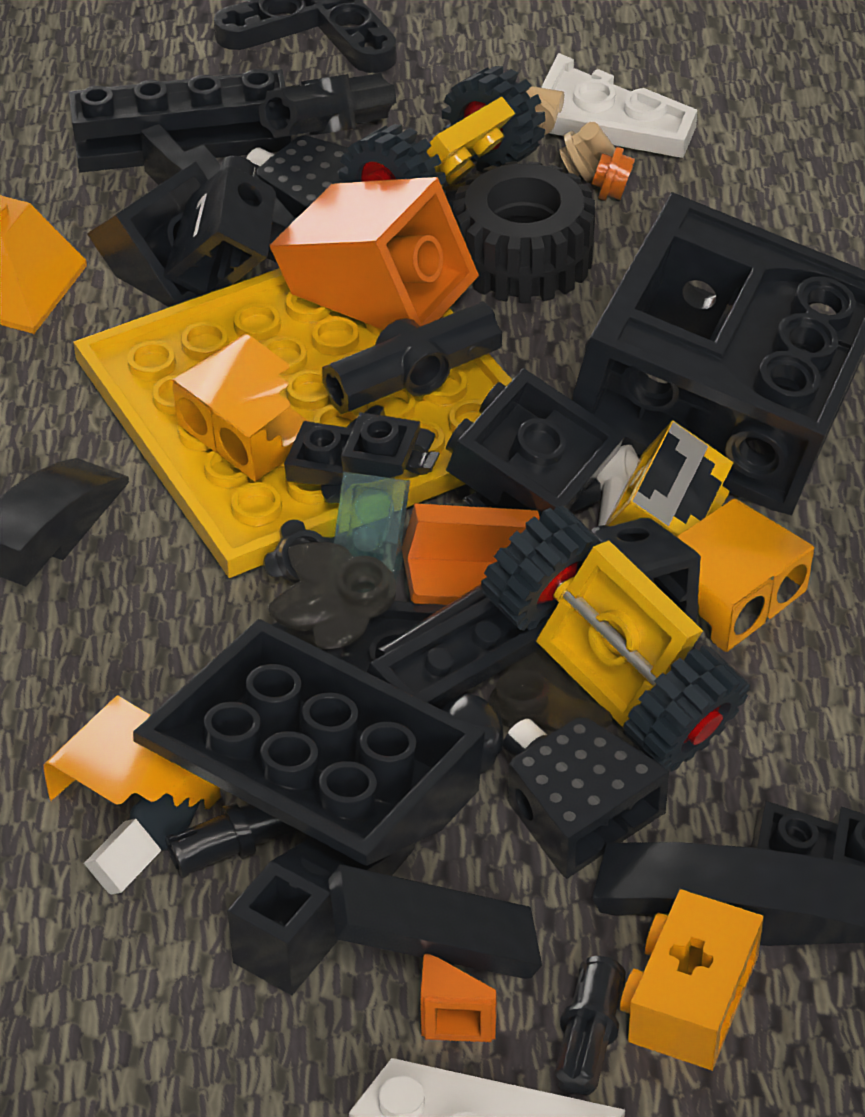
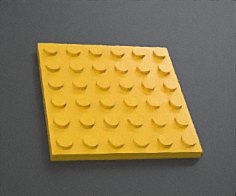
[73,268,512,578]

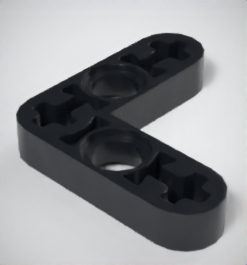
[214,0,397,73]

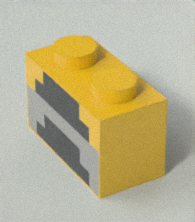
[605,420,733,537]

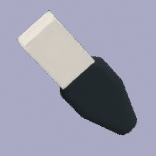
[84,793,202,895]

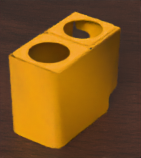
[173,334,309,482]
[677,498,815,652]
[44,695,221,809]

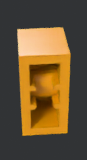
[620,889,764,1071]

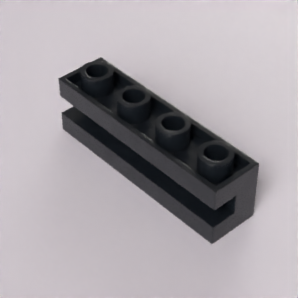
[69,69,291,173]

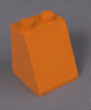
[269,177,479,330]

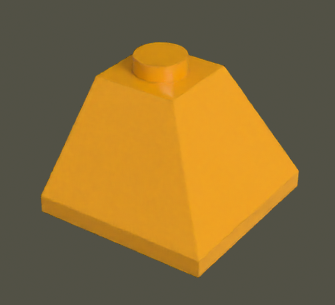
[0,195,87,334]

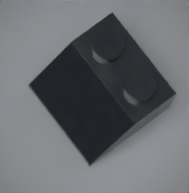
[87,161,208,307]

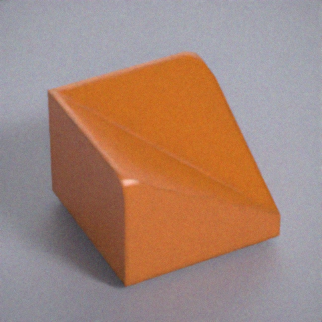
[420,954,497,1042]

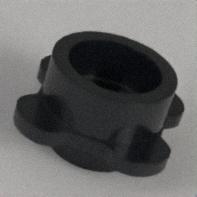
[263,520,336,594]

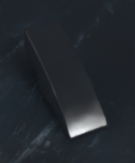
[0,458,129,587]

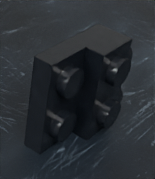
[446,368,625,516]

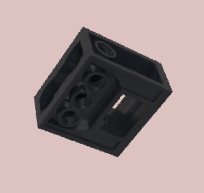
[571,192,865,516]

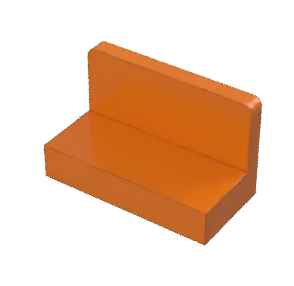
[402,503,540,605]

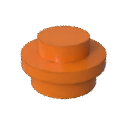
[592,146,635,201]

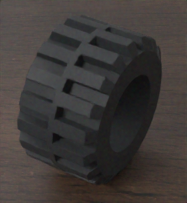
[453,161,595,303]

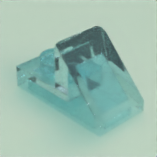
[327,472,410,601]

